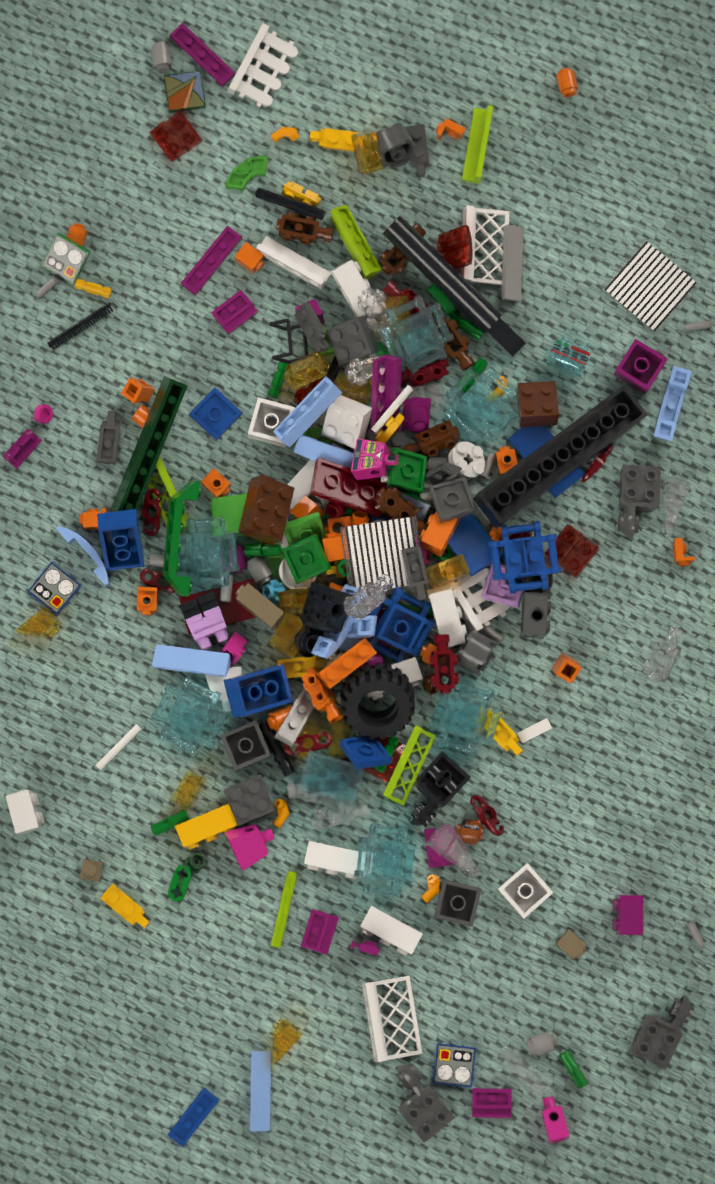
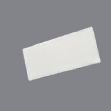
[517,718,552,743]

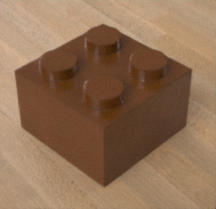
[517,381,559,428]

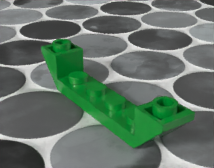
[162,481,201,597]

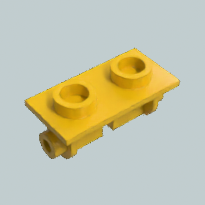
[282,181,322,207]

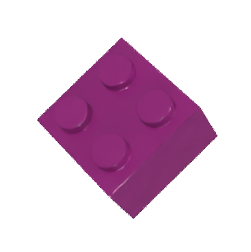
[613,339,668,395]
[612,895,644,935]

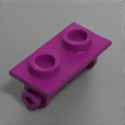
[2,428,42,469]

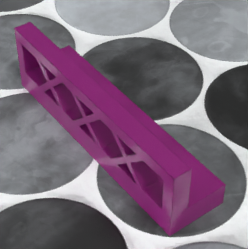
[370,354,402,434]

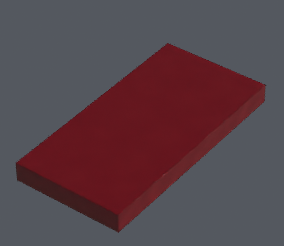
[310,457,386,517]
[179,578,256,635]

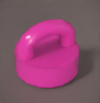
[34,404,53,423]

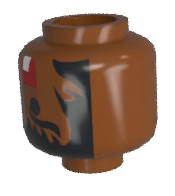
[455,818,484,845]

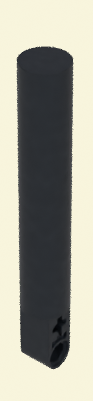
[383,215,526,357]

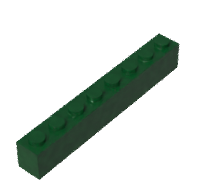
[110,376,188,512]

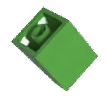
[211,493,247,538]

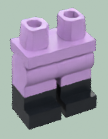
[179,591,228,650]

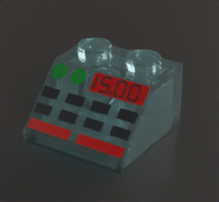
[546,338,591,377]

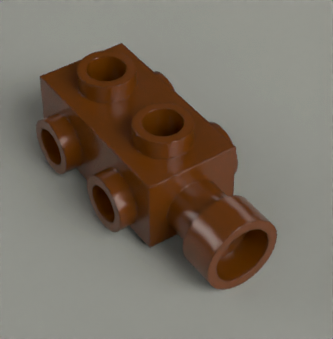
[276,212,334,245]
[379,224,426,276]
[431,317,475,371]
[403,420,460,457]
[375,486,426,535]

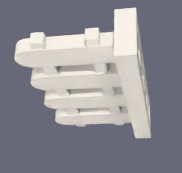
[227,23,298,108]
[434,559,510,633]

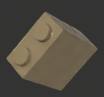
[236,583,285,631]

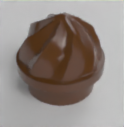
[422,675,439,695]

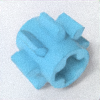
[263,580,286,604]

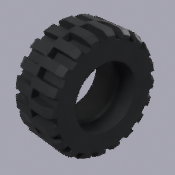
[340,663,415,740]

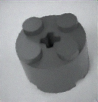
[373,123,417,168]
[457,631,497,676]

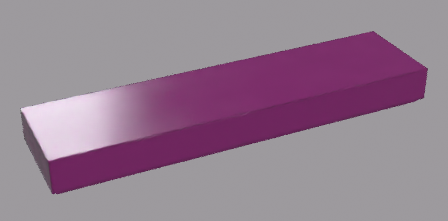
[169,23,236,87]
[181,225,242,296]

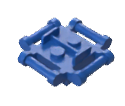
[488,521,562,594]
[367,586,436,663]

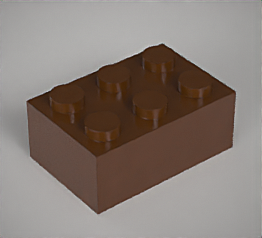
[238,475,295,545]

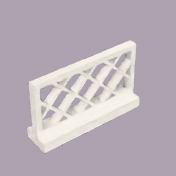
[460,205,510,285]
[362,976,422,1062]

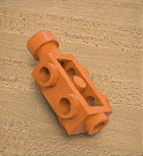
[301,666,343,723]

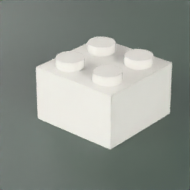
[321,395,372,449]
[248,397,295,448]
[5,789,45,835]
[497,863,553,919]

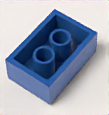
[97,509,145,571]
[223,664,293,718]

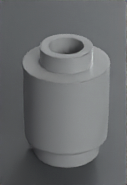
[151,42,172,72]
[247,556,273,585]
[527,1031,557,1056]

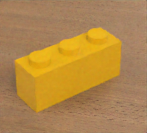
[175,804,238,850]

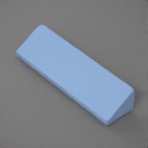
[273,376,342,447]
[152,644,231,677]
[250,1051,271,1131]

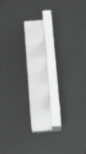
[256,236,331,290]

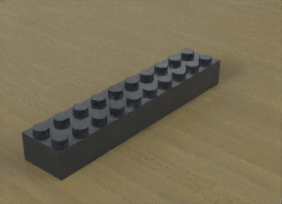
[473,385,648,529]

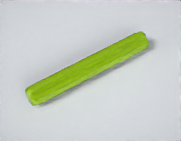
[271,871,297,948]

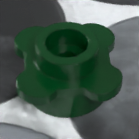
[185,851,208,874]

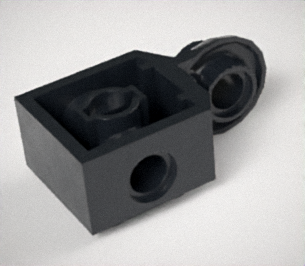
[294,582,353,658]
[410,751,471,828]

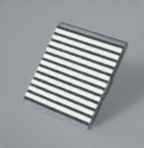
[601,239,700,335]
[340,516,420,593]

